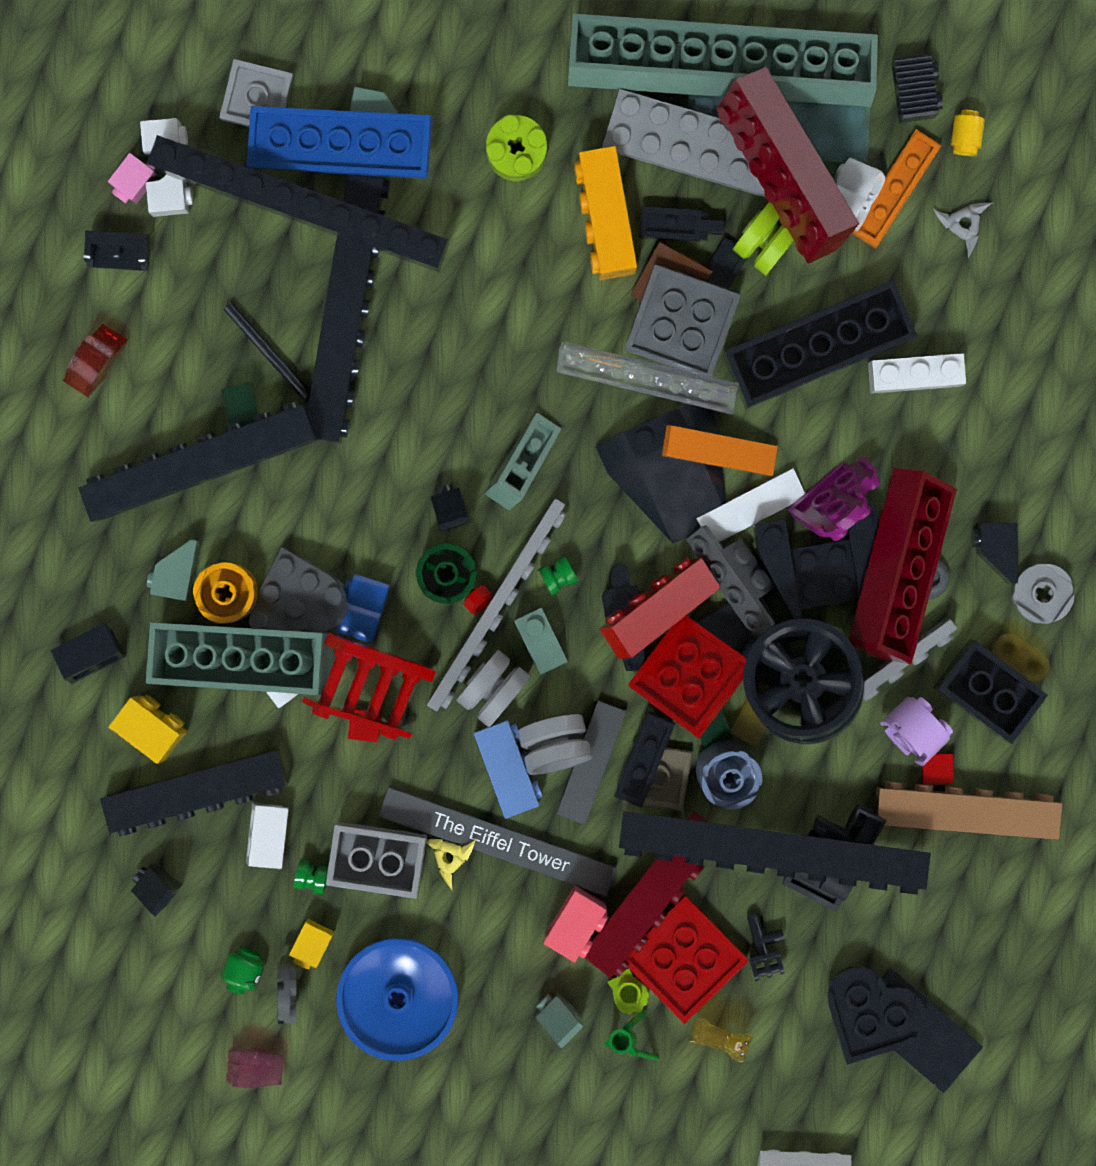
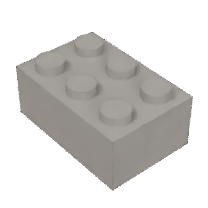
[326,821,427,899]

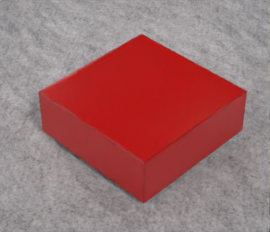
[348,709,382,742]
[921,753,953,785]

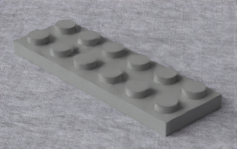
[602,89,766,198]

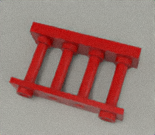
[302,633,436,740]

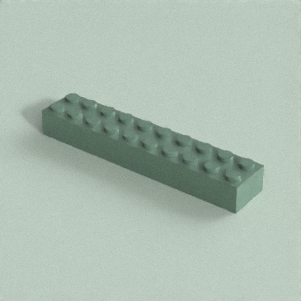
[568,14,878,107]

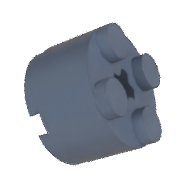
[696,740,762,810]

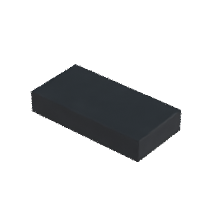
[707,237,746,289]

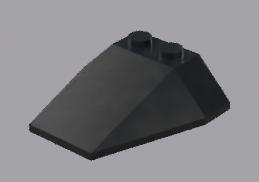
[595,397,726,544]

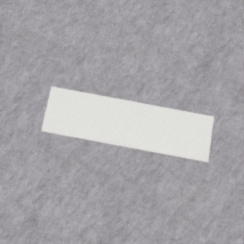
[697,469,805,542]

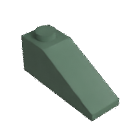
[484,413,561,510]

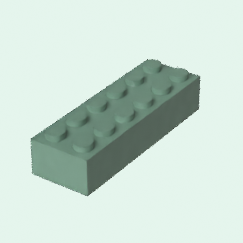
[146,622,335,695]

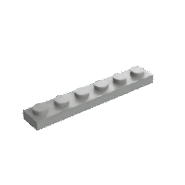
[799,618,957,726]

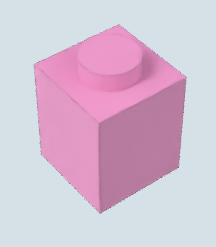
[108,153,158,205]

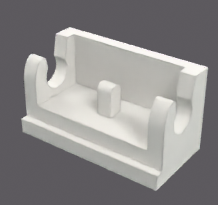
[246,802,288,869]

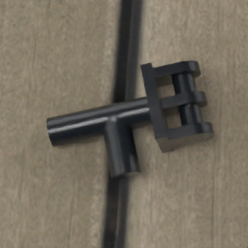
[747,913,785,982]

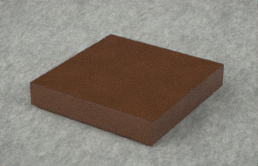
[631,241,713,301]

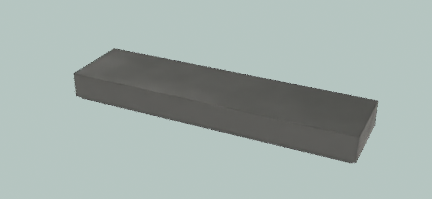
[557,701,626,825]

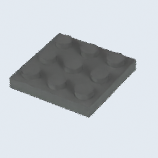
[625,263,741,380]

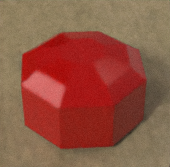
[463,585,493,615]

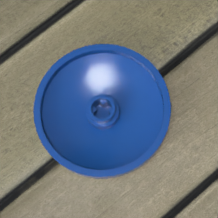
[336,938,458,1061]

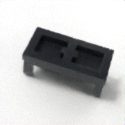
[84,230,151,272]
[51,623,126,684]

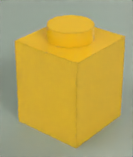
[289,919,335,969]

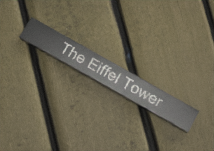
[379,787,617,896]

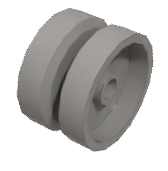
[456,649,531,727]
[518,714,593,775]

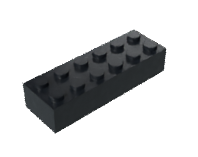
[722,280,917,410]

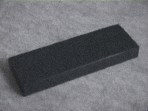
[614,711,675,808]

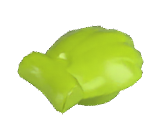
[607,969,649,1015]

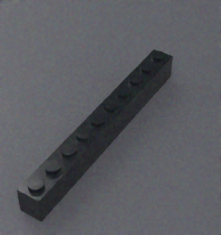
[147,135,449,272]
[308,174,391,443]
[619,811,931,895]

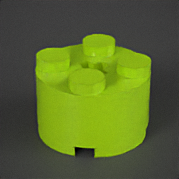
[486,115,547,182]

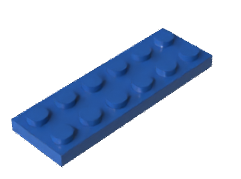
[246,106,433,179]

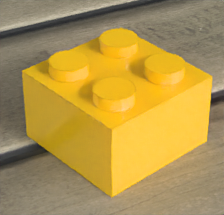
[109,694,188,764]

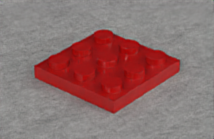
[627,616,746,739]
[626,895,749,1024]

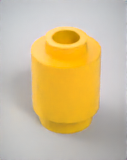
[951,110,985,156]

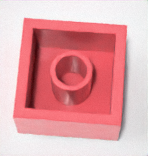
[543,885,608,963]

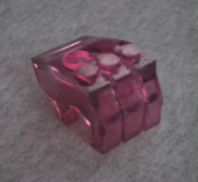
[226,1047,284,1088]

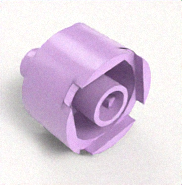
[880,696,953,766]

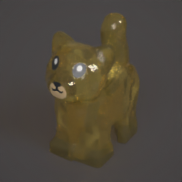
[689,1017,753,1063]

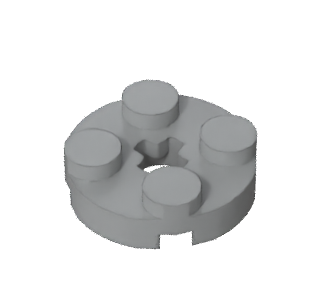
[1011,564,1074,623]

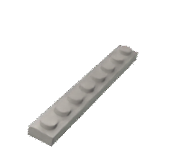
[427,499,567,712]

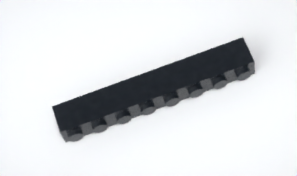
[78,401,321,522]

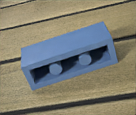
[474,719,543,819]

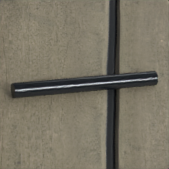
[223,302,311,400]

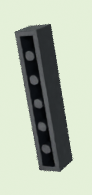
[100,748,288,837]

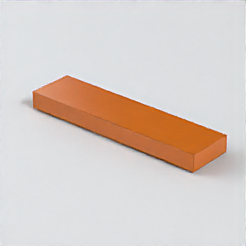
[852,129,942,249]
[662,425,778,476]

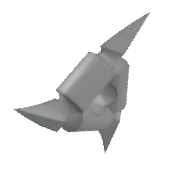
[933,203,993,258]

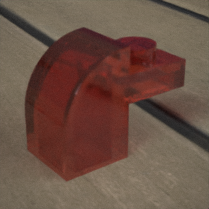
[63,324,128,397]

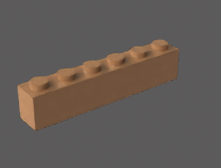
[874,781,1062,840]

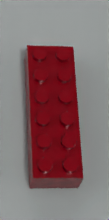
[717,67,859,264]
[849,468,957,664]

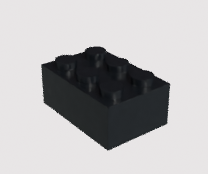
[933,639,1048,744]

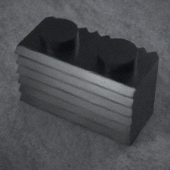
[891,54,943,123]

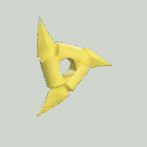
[426,839,476,891]

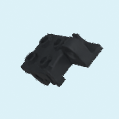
[782,803,886,912]

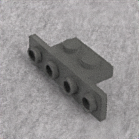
[686,525,776,639]

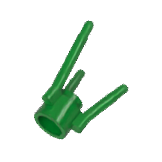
[604,1009,659,1061]

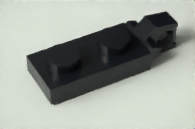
[639,206,724,242]

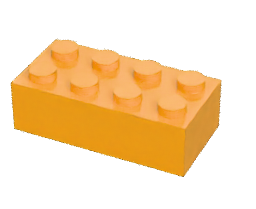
[574,146,637,281]

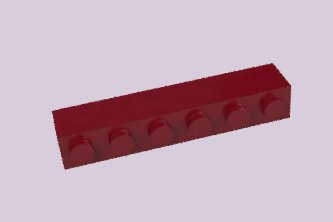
[584,811,709,979]

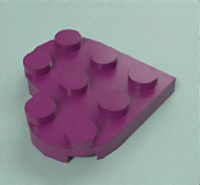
[787,457,880,541]

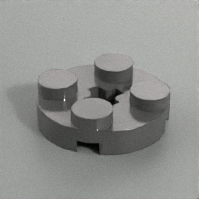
[277,963,296,1025]

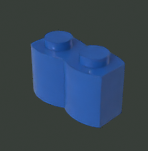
[336,574,390,643]

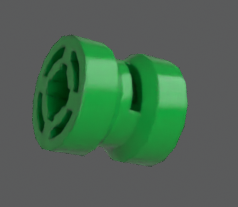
[538,555,578,595]
[293,859,329,895]

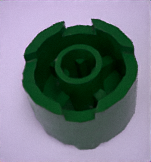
[416,543,478,604]

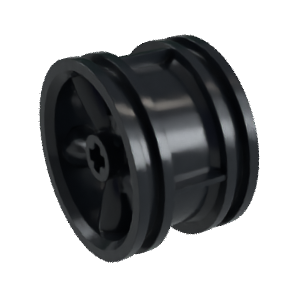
[743,619,864,744]

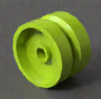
[732,202,794,276]

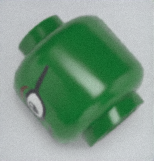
[220,947,265,995]

